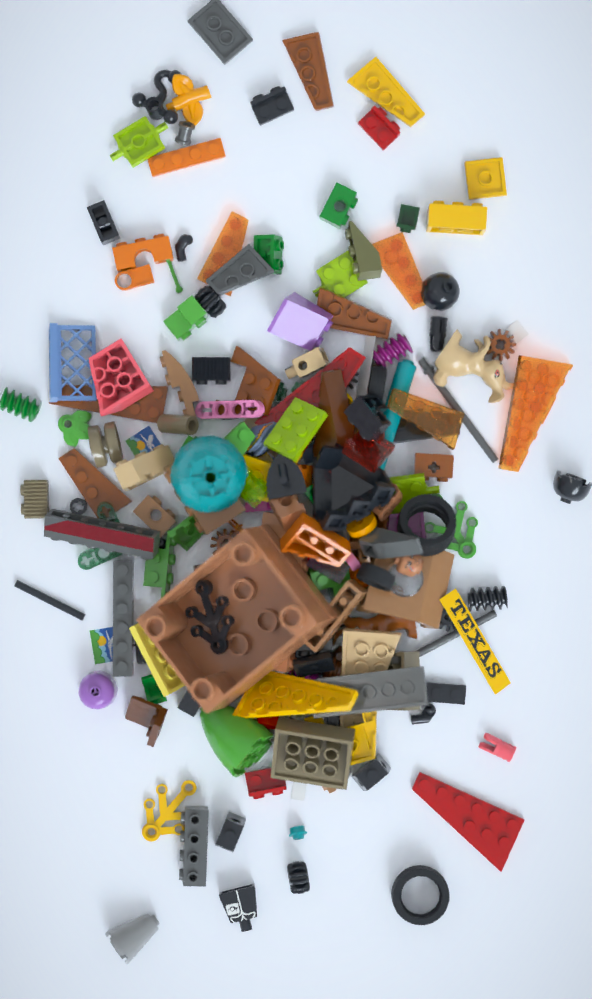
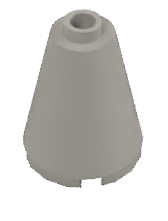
[104,913,160,965]

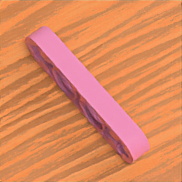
[195,400,265,419]

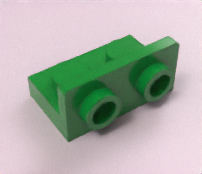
[253,234,284,275]

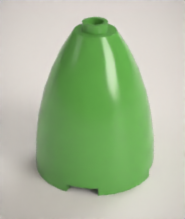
[200,706,275,778]

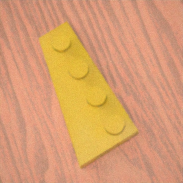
[347,57,425,128]

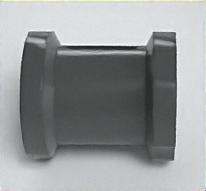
[175,121,195,146]

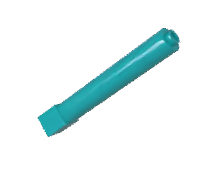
[367,359,416,470]

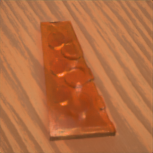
[197,211,249,297]
[372,232,426,310]
[387,388,465,450]

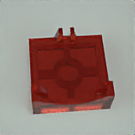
[342,431,396,473]

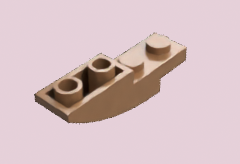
[160,350,200,418]

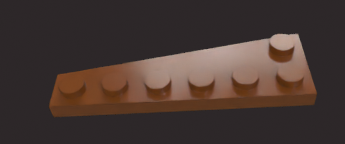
[48,385,169,423]

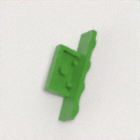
[143,530,177,598]

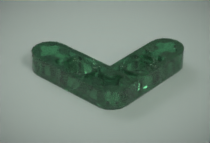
[77,501,123,570]

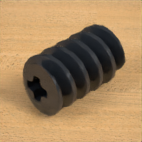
[467,586,508,612]

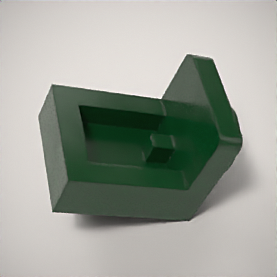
[396,204,420,233]

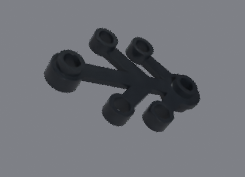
[185,580,235,654]

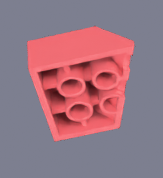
[88,338,154,417]

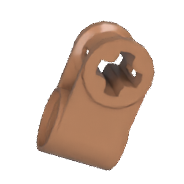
[371,483,403,521]

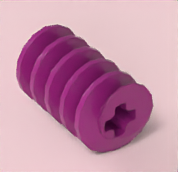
[372,333,413,368]

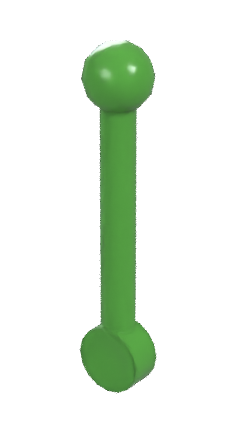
[166,259,183,293]

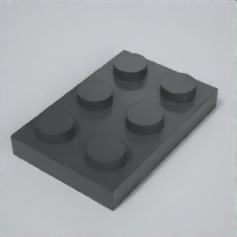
[187,0,253,65]

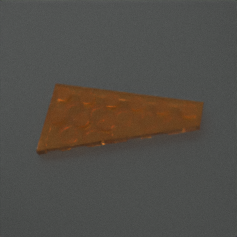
[498,355,573,472]

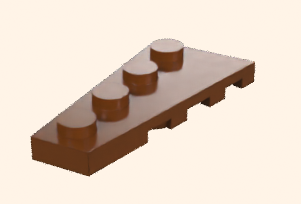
[282,31,334,111]

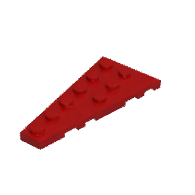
[412,771,525,872]

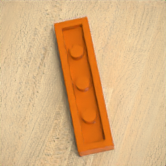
[147,138,226,177]

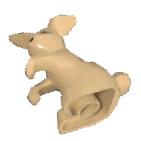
[433,329,523,403]

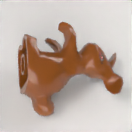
[332,585,417,645]

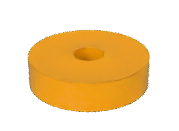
[346,511,377,538]

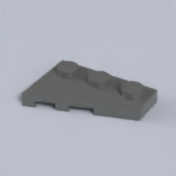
[205,244,274,296]

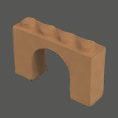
[163,463,246,535]

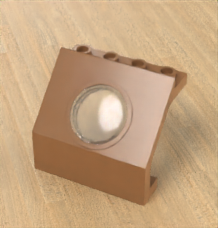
[356,551,455,629]

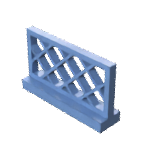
[49,323,97,402]

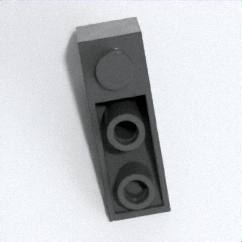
[359,527,423,559]

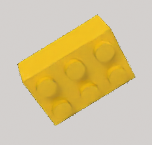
[426,201,487,235]

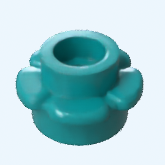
[289,826,307,840]

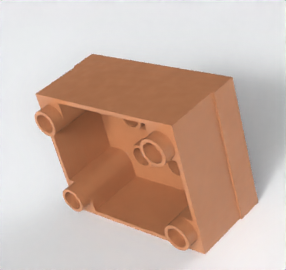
[136,524,338,714]

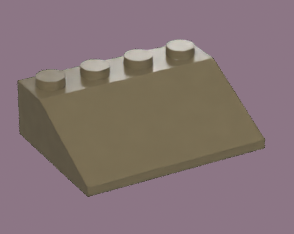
[270,717,356,790]

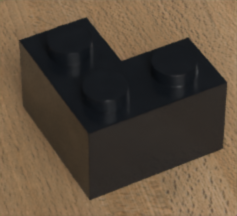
[344,394,392,441]

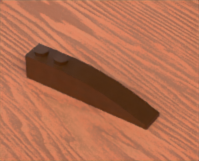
[312,368,357,457]

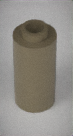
[157,414,199,435]

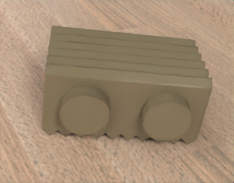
[20,480,49,519]

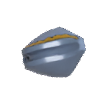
[245,422,277,457]

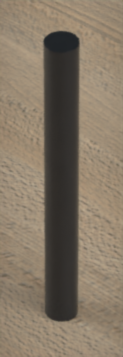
[14,580,86,621]

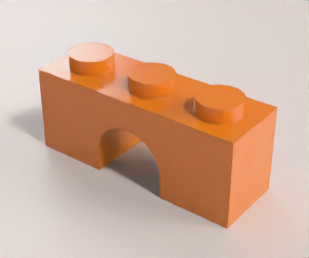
[112,234,174,273]

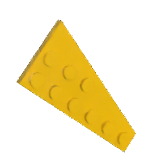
[233,671,359,718]

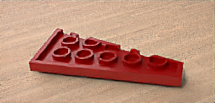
[254,347,366,453]

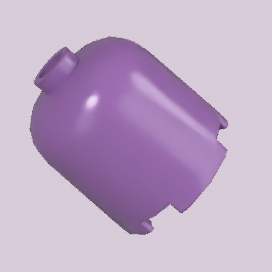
[78,671,118,710]

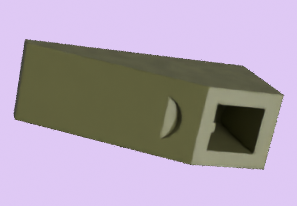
[345,221,383,281]

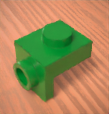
[141,674,167,704]

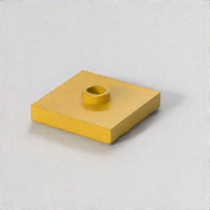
[464,157,507,200]

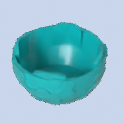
[170,435,248,513]

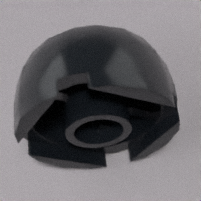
[421,272,460,311]
[553,470,592,504]

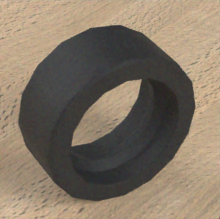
[368,366,387,401]
[356,562,396,591]

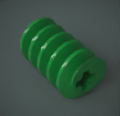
[0,386,42,423]

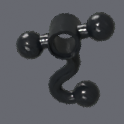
[132,69,182,124]

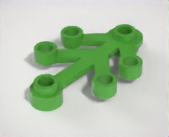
[425,493,478,559]

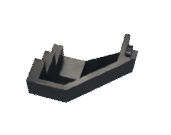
[313,443,395,532]

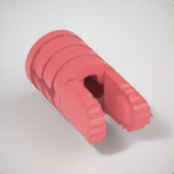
[478,733,517,762]

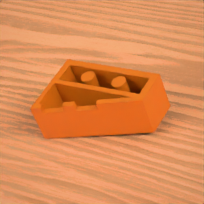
[280,512,351,567]

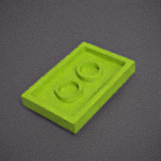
[263,397,328,462]

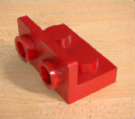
[357,105,401,151]
[245,767,287,799]

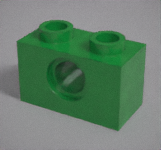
[319,182,359,229]

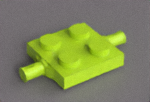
[109,116,169,168]
[312,251,368,298]
[389,473,440,514]

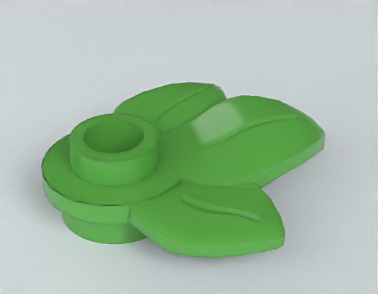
[58,410,92,447]

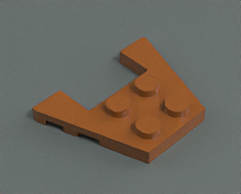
[216,346,281,416]

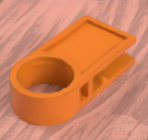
[115,264,155,291]

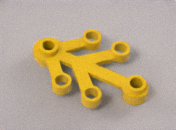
[142,780,197,842]

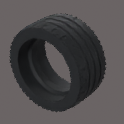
[397,494,457,556]
[391,865,450,925]

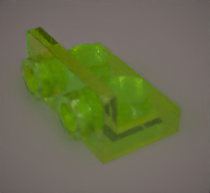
[240,466,268,508]

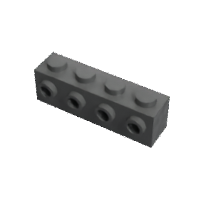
[179,806,209,887]

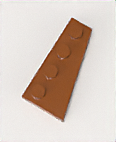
[317,287,392,339]
[58,448,133,520]

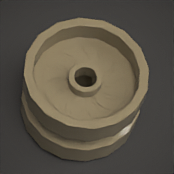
[88,421,124,468]

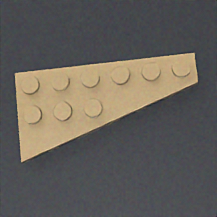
[339,628,402,727]

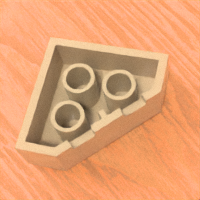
[113,444,175,492]

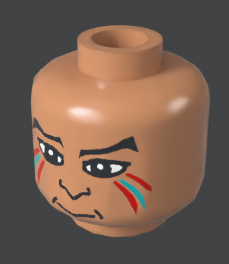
[393,555,424,577]

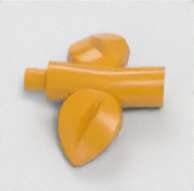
[165,74,212,125]

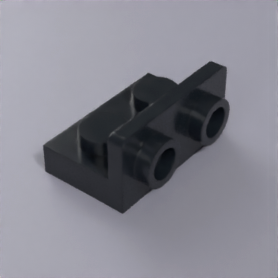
[250,86,295,126]

